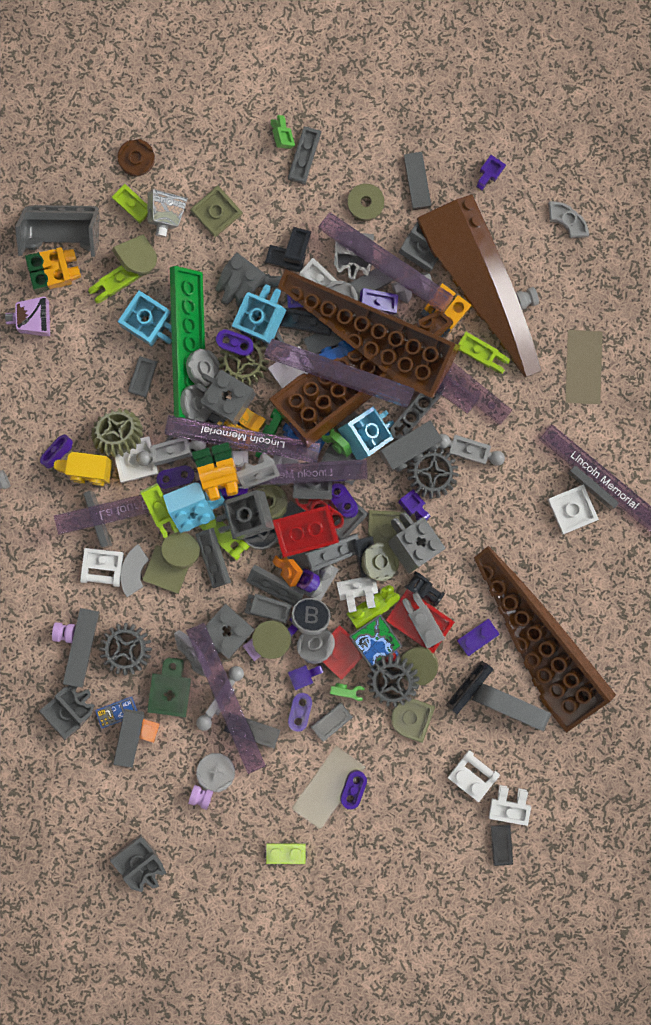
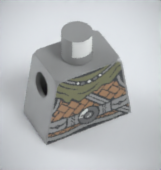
[148,189,188,238]

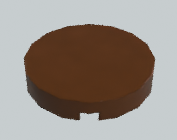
[118,139,155,176]

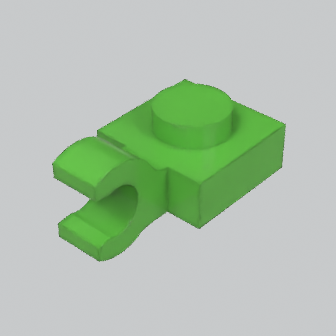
[271,115,295,149]
[321,428,352,457]
[330,683,365,701]

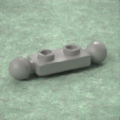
[439,434,505,466]
[136,436,206,466]
[196,666,244,731]

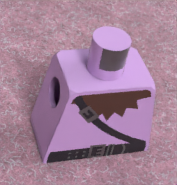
[5,297,50,336]

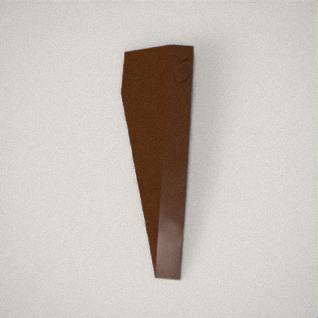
[417,194,542,378]
[278,269,460,398]
[269,310,453,448]
[474,546,616,733]

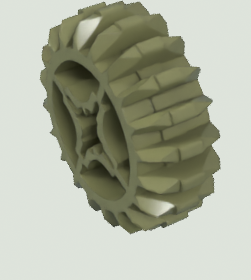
[218,335,270,386]
[91,408,143,458]

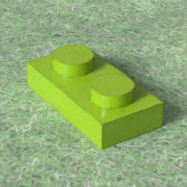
[112,184,148,224]
[266,843,306,864]

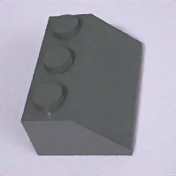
[379,420,442,472]

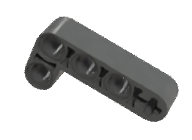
[390,382,445,441]
[471,683,551,732]

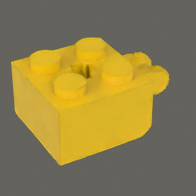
[53,452,113,486]

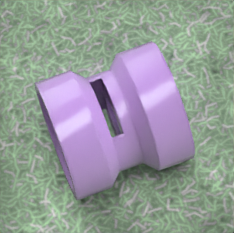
[52,622,75,643]
[188,785,213,810]

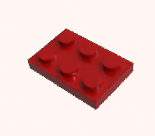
[273,505,339,558]
[385,589,455,653]

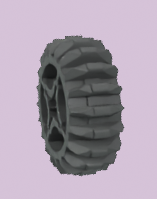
[407,449,459,499]
[99,623,152,675]
[367,654,420,707]

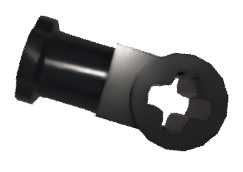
[404,571,445,607]

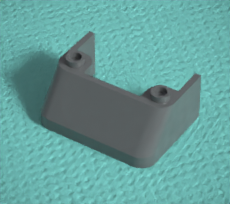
[15,205,100,257]

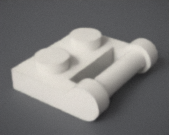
[80,548,124,587]
[447,750,500,802]

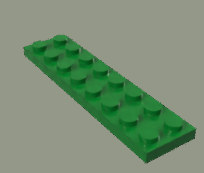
[170,266,208,421]

